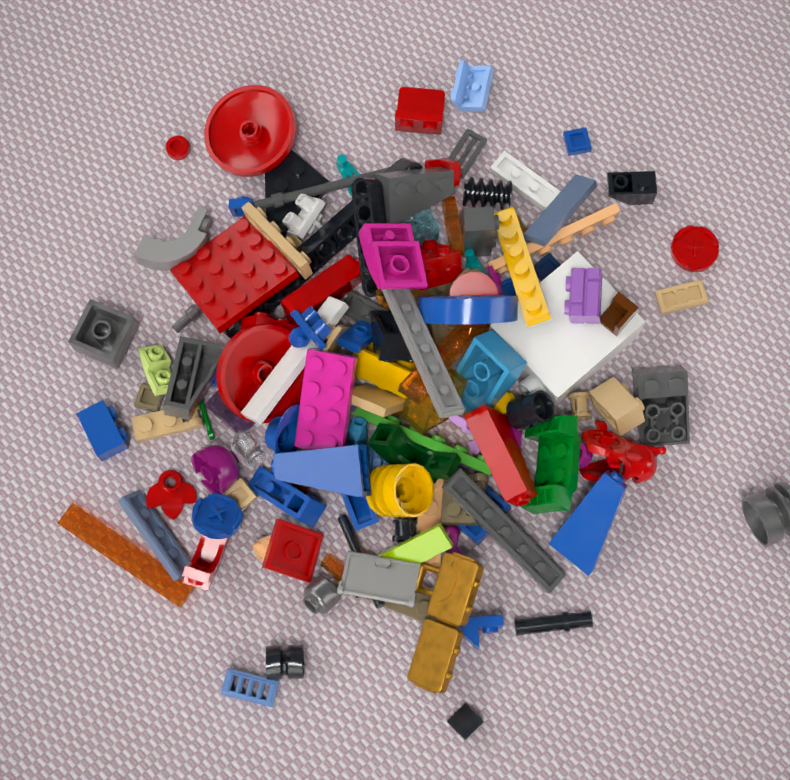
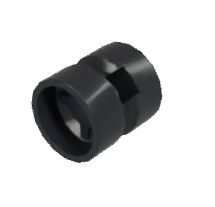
[506,390,554,431]
[266,645,304,680]

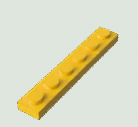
[494,206,551,327]

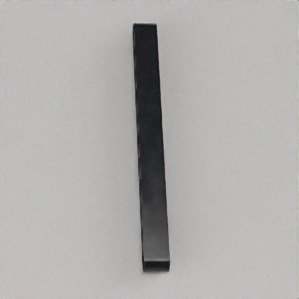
[222,158,423,339]

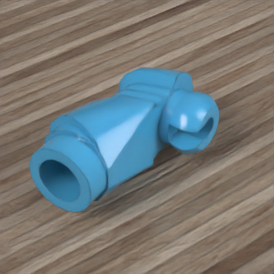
[348,417,370,455]

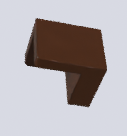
[600,292,639,337]

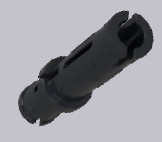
[514,610,593,636]

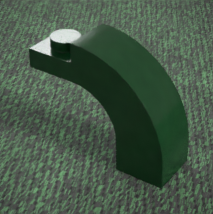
[368,423,461,483]

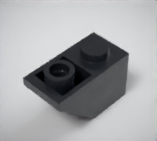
[607,171,657,205]

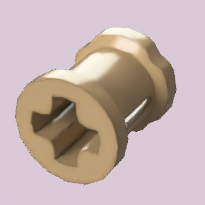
[568,392,592,421]

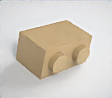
[589,377,645,436]

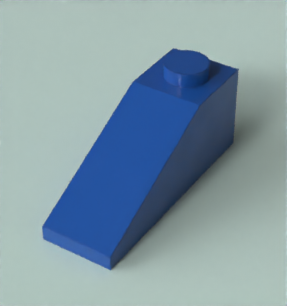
[248,466,326,528]

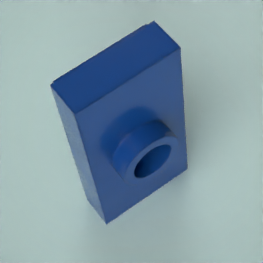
[337,320,373,354]

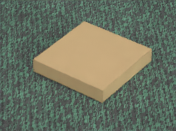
[351,383,409,417]

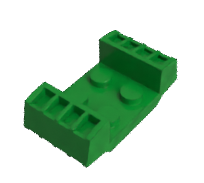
[520,415,581,514]

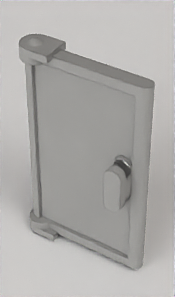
[337,551,421,608]

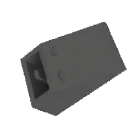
[632,365,690,446]

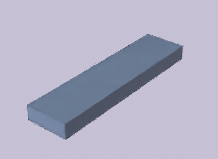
[524,174,597,247]
[118,490,190,582]

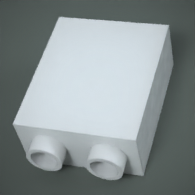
[489,251,645,409]

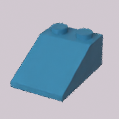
[451,330,528,413]

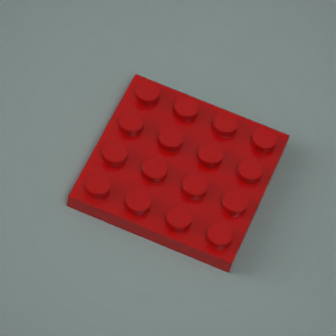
[170,216,299,334]

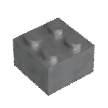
[68,299,139,369]

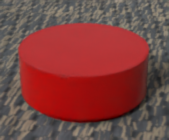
[166,136,190,161]

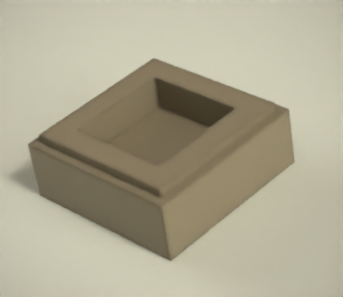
[134,383,165,412]

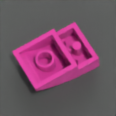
[358,223,428,289]

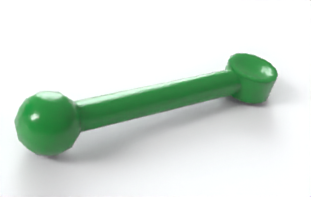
[199,397,215,440]

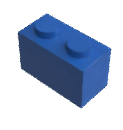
[76,400,129,462]

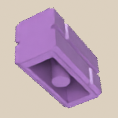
[564,268,603,324]

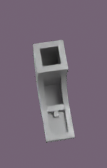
[134,206,211,270]

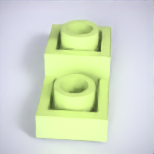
[139,344,172,396]

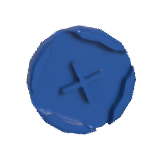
[191,493,243,540]

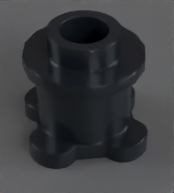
[392,517,418,542]

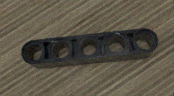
[351,177,387,297]

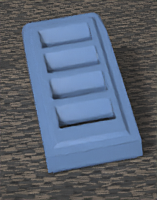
[221,668,279,708]

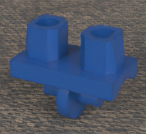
[289,306,332,351]

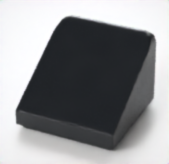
[447,703,484,741]

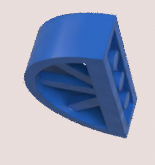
[418,295,518,324]

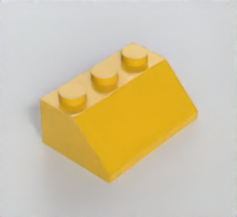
[353,342,424,403]

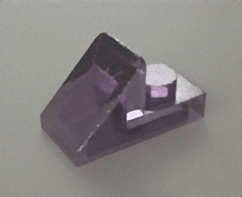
[204,390,255,438]

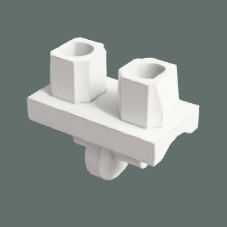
[282,193,326,239]

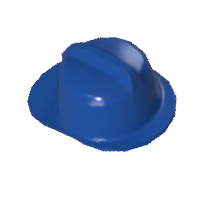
[265,405,300,454]

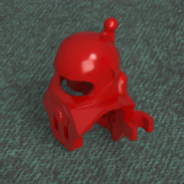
[579,420,667,484]

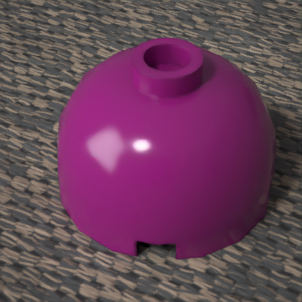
[191,445,239,494]

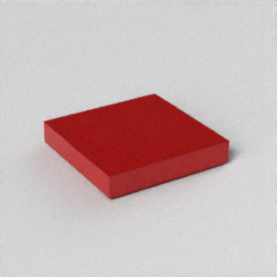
[262,519,324,583]

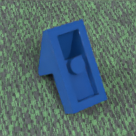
[457,615,504,650]

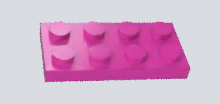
[294,348,358,450]

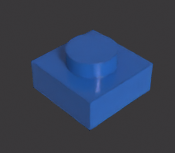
[228,196,253,217]

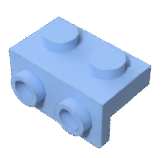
[450,60,494,112]

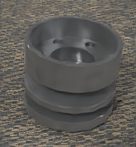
[741,481,790,547]

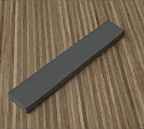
[442,468,566,594]

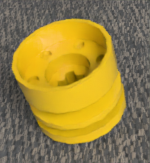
[366,463,434,517]

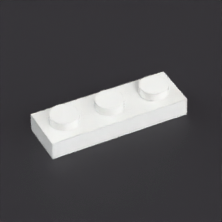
[489,150,561,211]

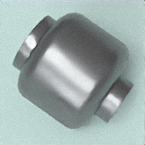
[303,576,341,614]

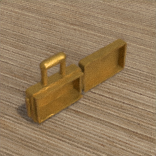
[407,552,485,694]

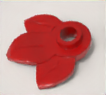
[146,470,196,520]

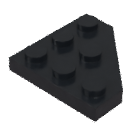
[265,149,329,236]

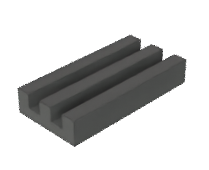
[448,128,487,179]

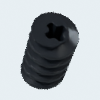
[462,177,512,210]

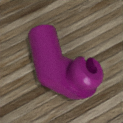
[445,525,465,556]

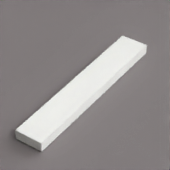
[241,296,349,425]

